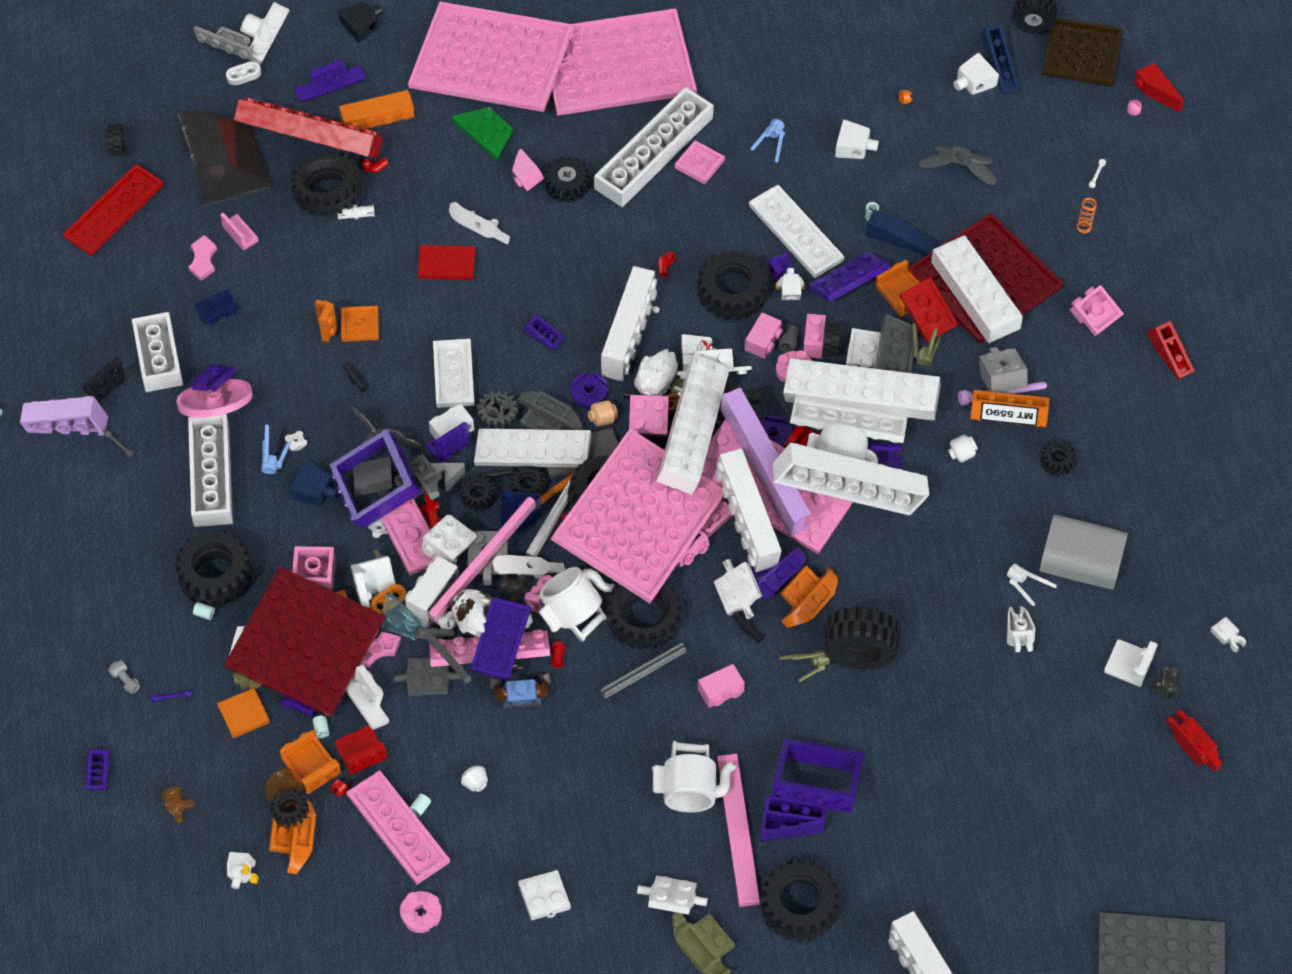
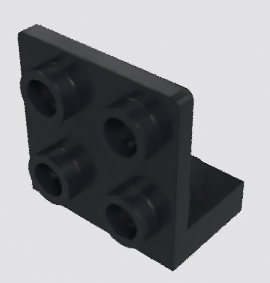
[82,357,126,402]

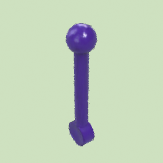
[150,690,192,703]

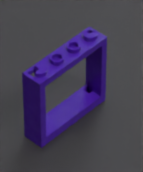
[330,429,421,529]
[771,738,864,814]

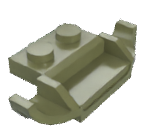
[672,912,735,974]

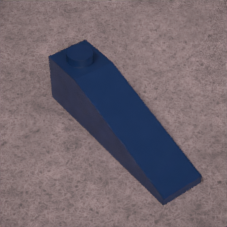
[980,24,1020,94]
[866,209,941,256]

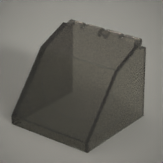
[177,111,273,206]

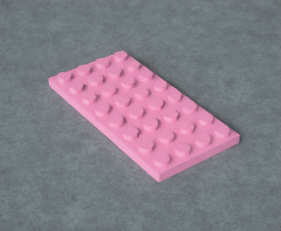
[702,419,853,554]

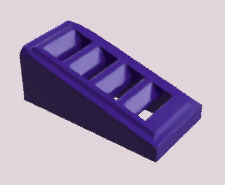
[523,314,565,351]
[86,749,110,790]

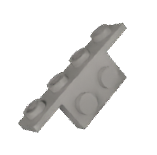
[193,26,255,62]

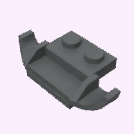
[516,391,583,430]
[392,454,440,500]

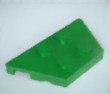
[451,107,513,162]

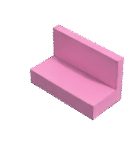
[220,213,258,251]

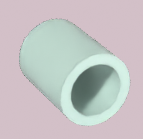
[865,202,879,221]
[193,602,215,620]
[312,716,330,738]
[409,794,431,817]

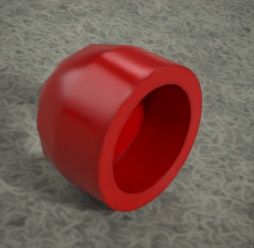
[331,779,349,797]

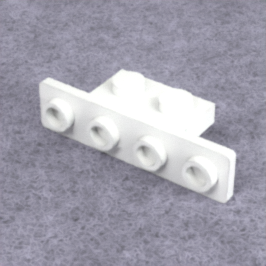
[676,349,752,379]
[346,665,389,729]

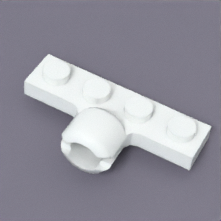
[240,2,289,65]

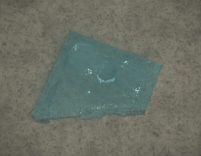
[381,592,421,640]

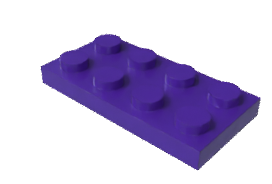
[809,252,890,302]
[470,597,531,681]

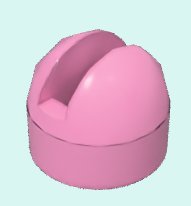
[1127,100,1142,115]

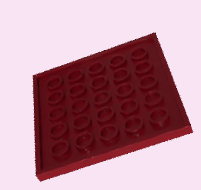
[907,213,1064,344]
[224,566,386,718]

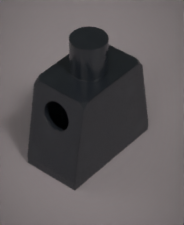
[338,2,383,43]

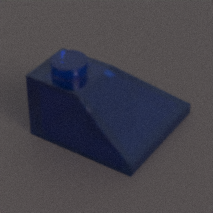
[501,491,542,532]

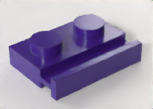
[191,364,235,392]

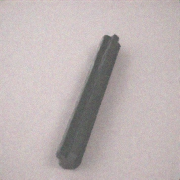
[600,642,686,698]

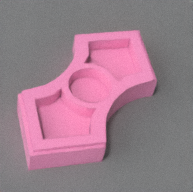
[188,235,217,281]
[360,631,401,668]

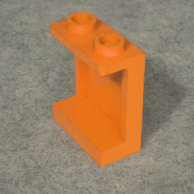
[875,260,920,317]
[280,730,341,794]

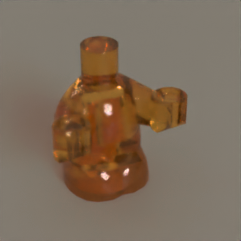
[161,787,195,823]

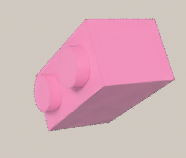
[745,313,783,359]
[804,314,826,359]
[698,664,745,708]

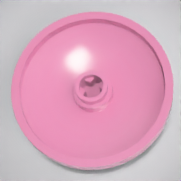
[176,379,253,417]

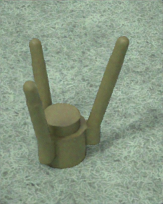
[912,323,941,366]
[779,650,830,682]

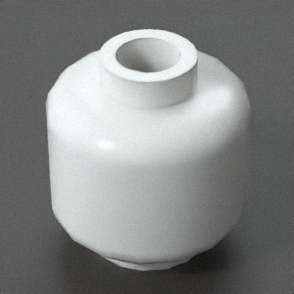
[948,435,978,463]

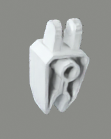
[1007,606,1035,652]

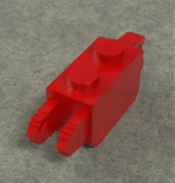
[1166,710,1222,772]

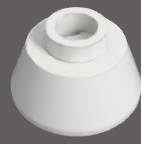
[461,765,488,792]

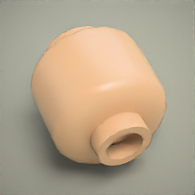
[588,401,617,427]

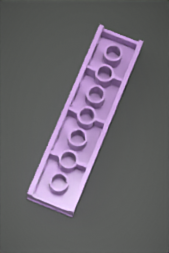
[721,387,811,537]

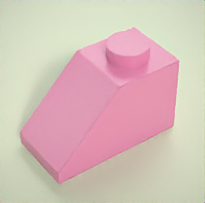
[512,149,545,191]

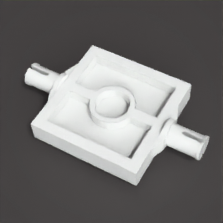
[714,559,762,619]
[637,876,708,915]

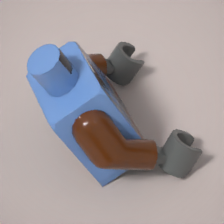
[490,672,551,708]

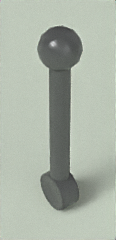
[104,430,133,458]

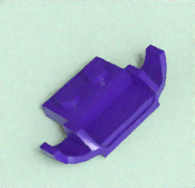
[750,548,806,605]

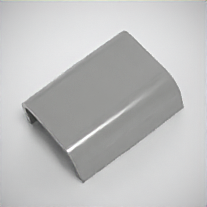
[1039,514,1128,590]

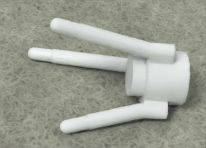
[1007,563,1057,606]

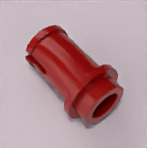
[550,641,566,668]

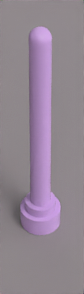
[958,382,1047,406]

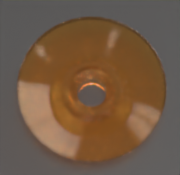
[265,768,303,808]

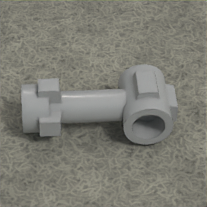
[108,660,140,694]

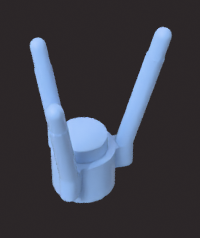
[751,119,785,163]
[261,424,290,474]

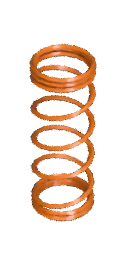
[1077,198,1097,233]

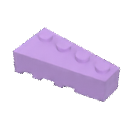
[20,396,108,436]

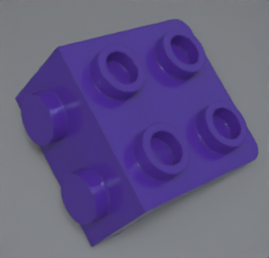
[425,422,470,463]

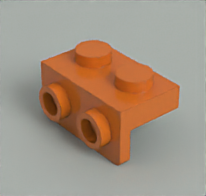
[315,300,337,342]

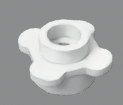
[285,431,307,451]
[368,519,388,538]
[437,611,457,629]

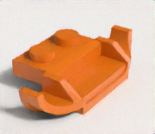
[780,566,838,628]
[269,799,316,874]

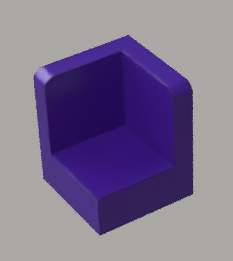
[768,252,796,282]

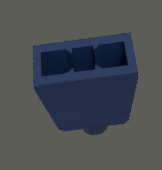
[290,461,339,506]

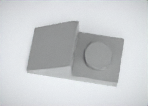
[430,463,465,492]

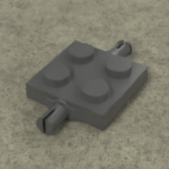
[394,657,462,696]

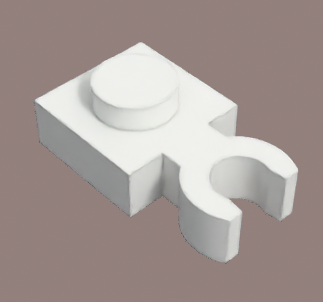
[1210,617,1246,652]

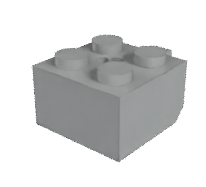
[979,347,1028,393]
[468,531,508,585]

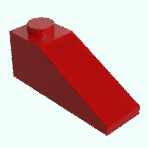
[1134,63,1184,112]
[1146,321,1195,379]

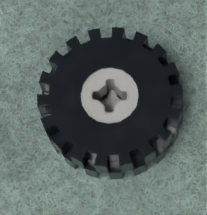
[1012,0,1058,34]
[544,156,590,203]

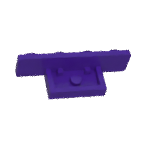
[295,59,366,103]

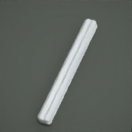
[526,481,570,557]

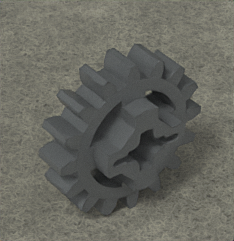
[477,390,518,429]

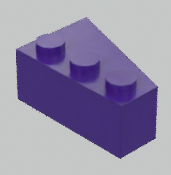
[760,795,827,842]

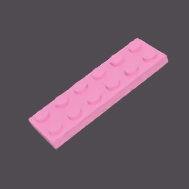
[429,630,550,667]
[346,770,450,885]

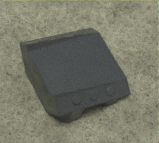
[353,455,393,498]

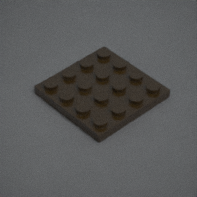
[1042,17,1123,87]

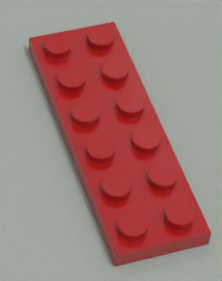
[63,164,164,256]

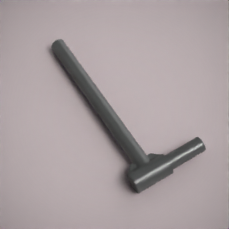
[415,628,471,683]

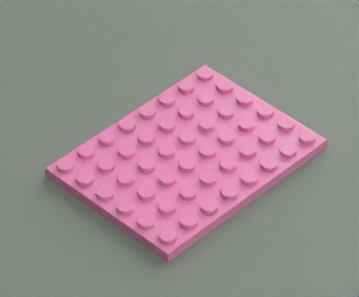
[408,2,574,112]
[552,9,697,116]
[551,429,724,603]

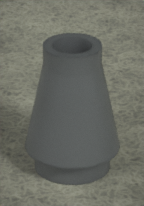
[779,325,799,353]

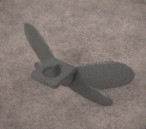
[919,145,997,185]
[350,406,421,458]

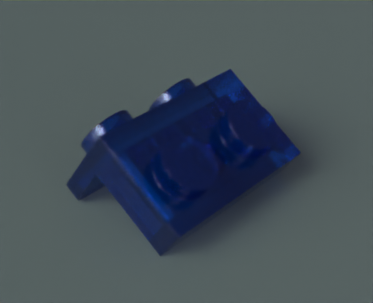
[194,289,239,325]

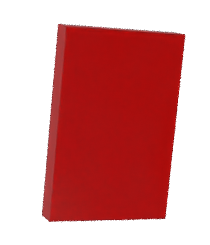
[418,245,476,280]
[899,277,958,343]

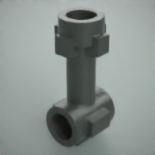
[725,385,761,403]

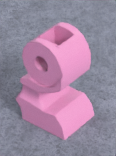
[524,575,552,613]

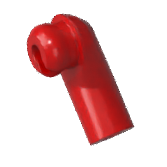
[361,158,389,173]
[658,252,676,277]

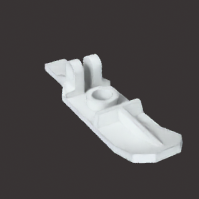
[449,202,510,244]
[492,555,565,578]

